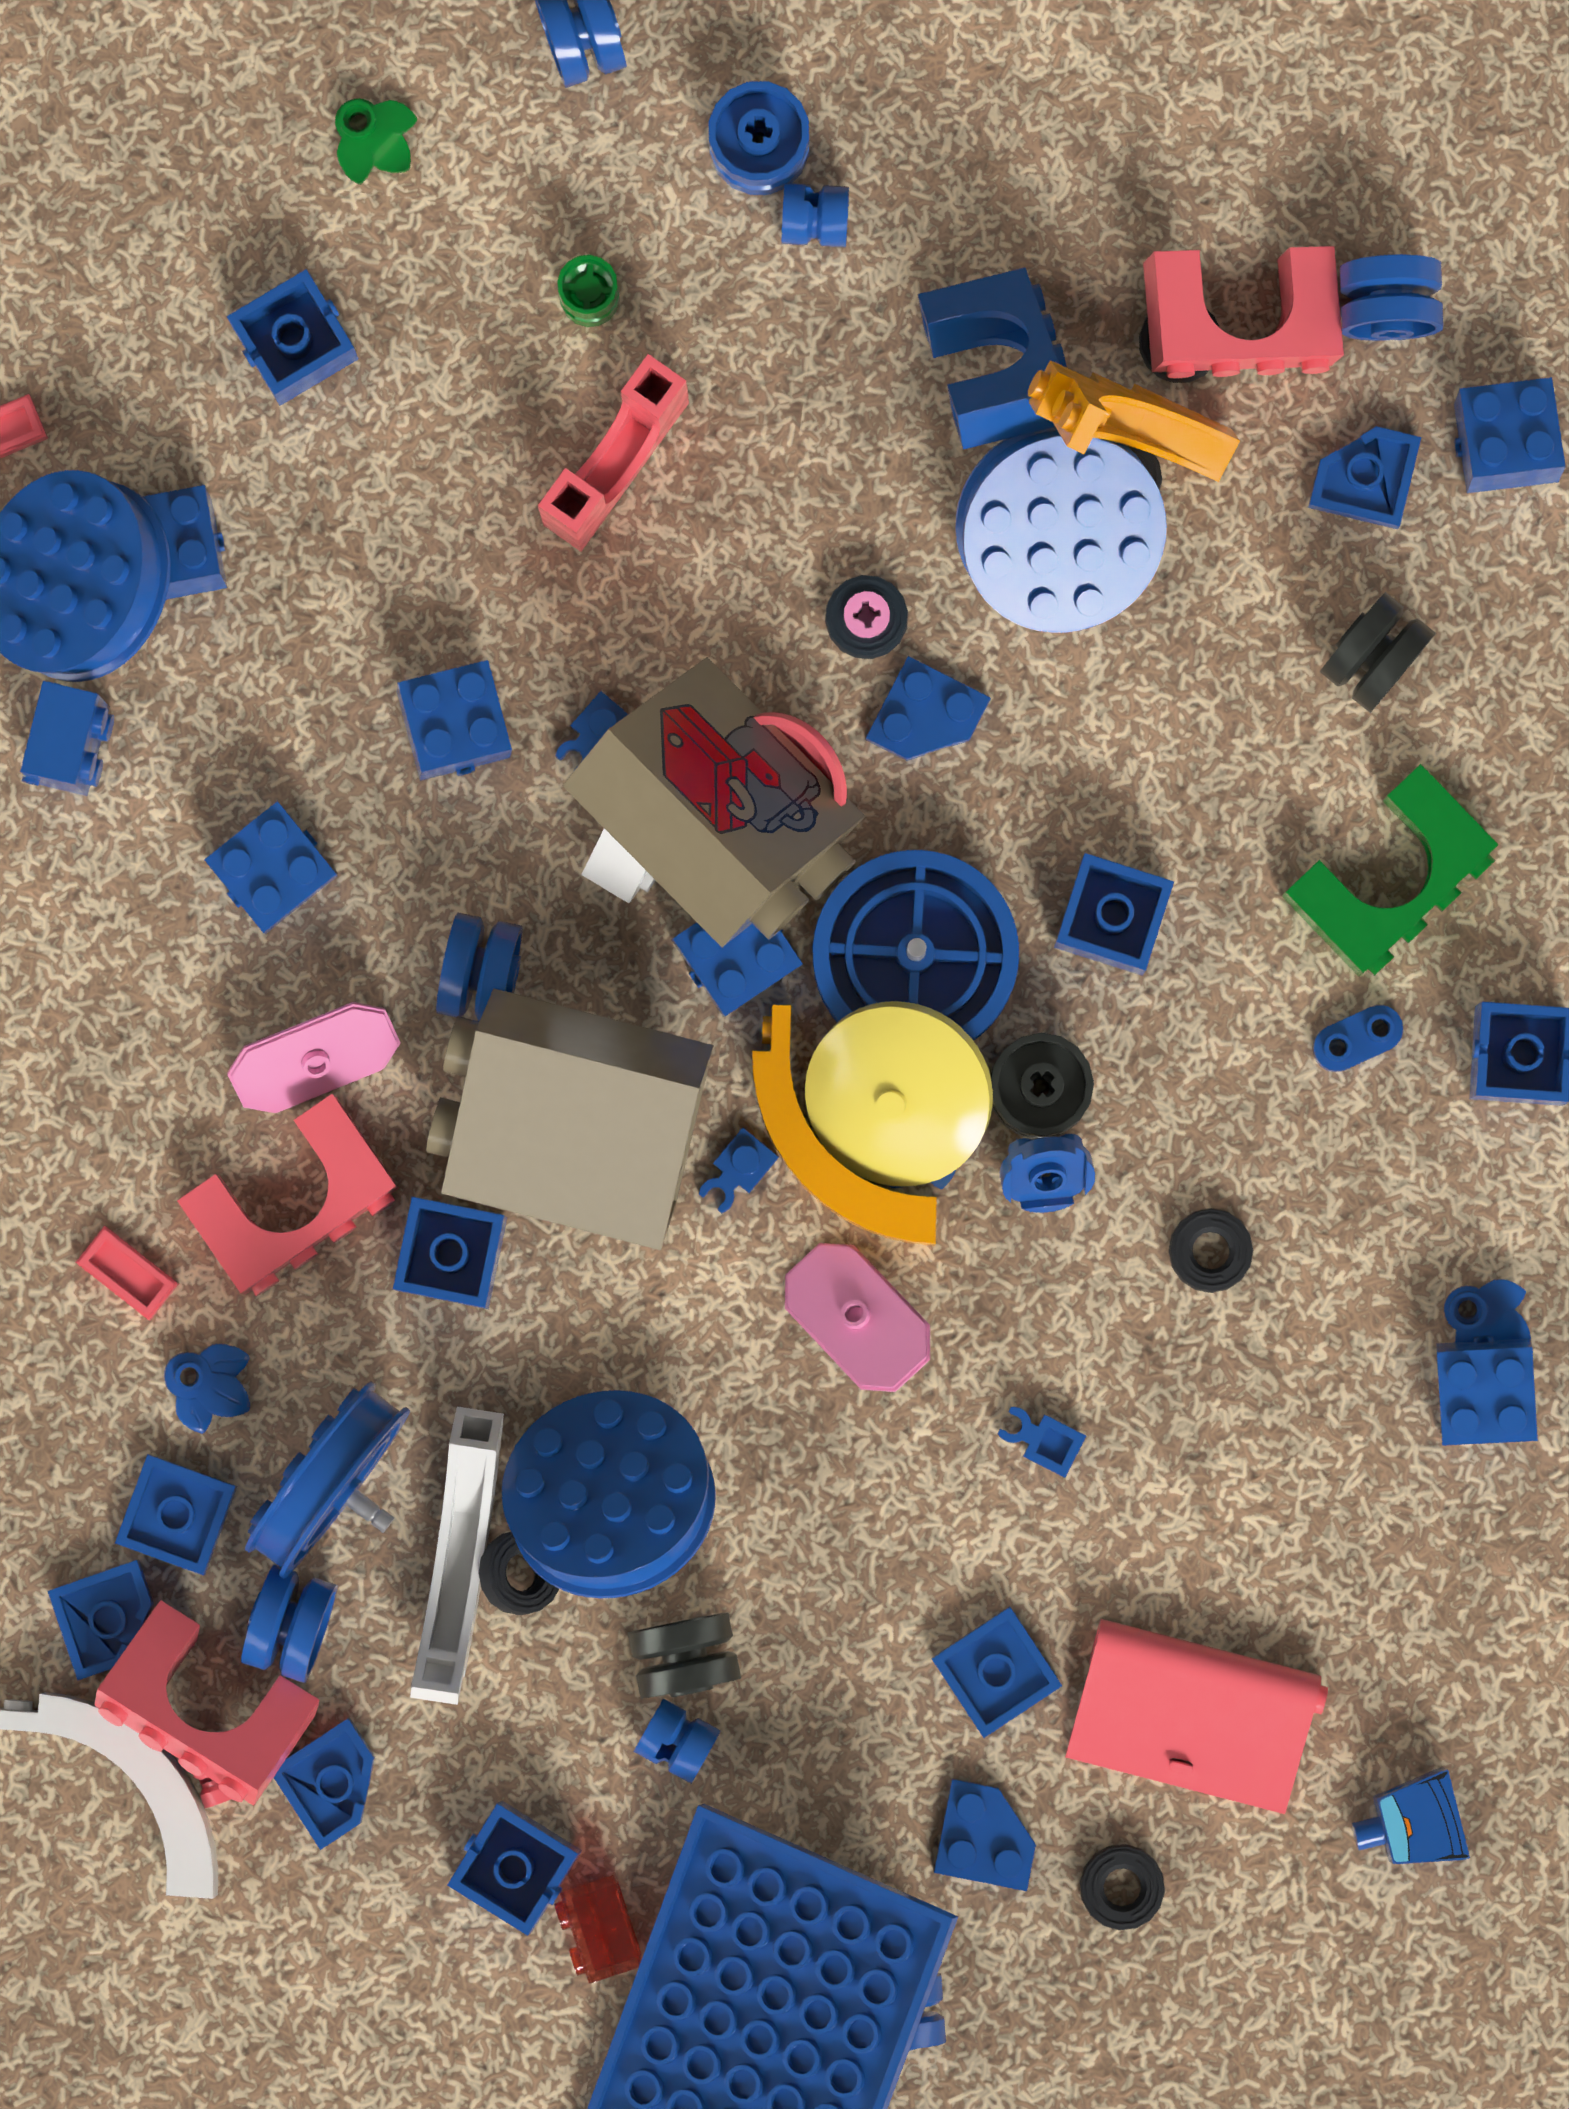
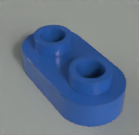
[1313,1005,1403,1072]

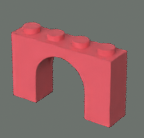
[1143,246,1344,378]
[538,354,689,552]
[177,1094,399,1297]
[95,1600,320,1806]

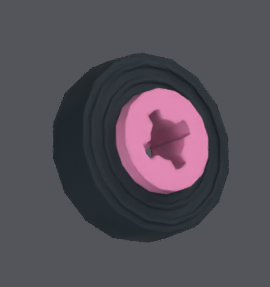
[825,575,908,659]

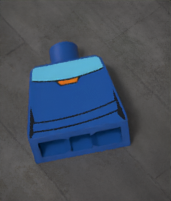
[1352,1767,1470,1864]

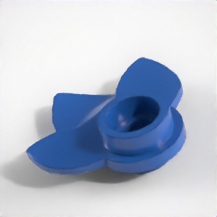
[1444,1279,1531,1342]
[164,1344,250,1434]

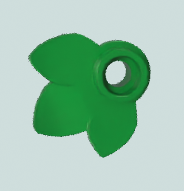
[335,98,418,185]

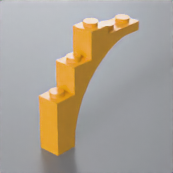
[1028,360,1240,482]

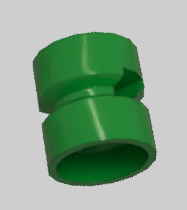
[557,255,620,327]

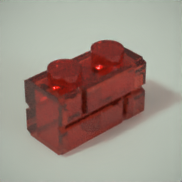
[554,1872,643,1984]

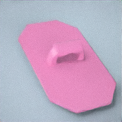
[227,1002,400,1113]
[785,1243,930,1392]

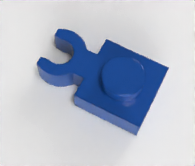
[555,691,628,771]
[699,1128,779,1214]
[997,1407,1086,1478]

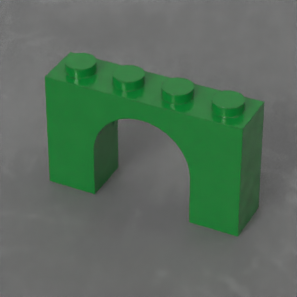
[1282,764,1499,977]

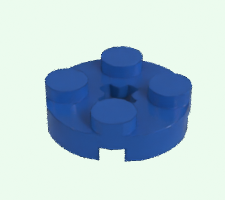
[999,1134,1095,1213]

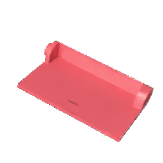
[1065,1619,1328,1814]

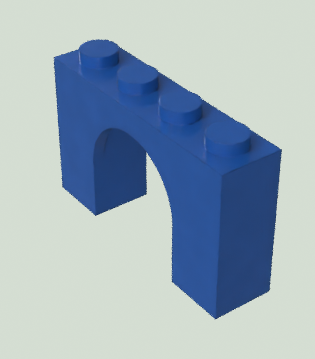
[918,267,1067,450]

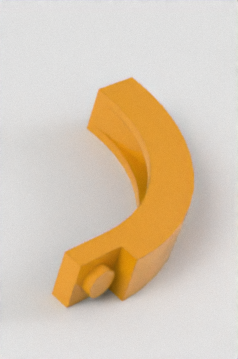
[752,1005,937,1246]

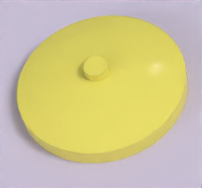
[805,1001,993,1187]

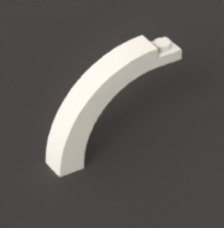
[410,1407,504,1705]
[0,1692,218,1899]

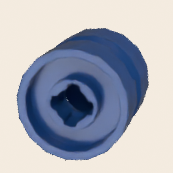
[781,183,849,247]
[634,1698,721,1784]

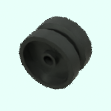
[1320,592,1436,713]
[991,1033,1094,1139]
[628,1612,742,1699]

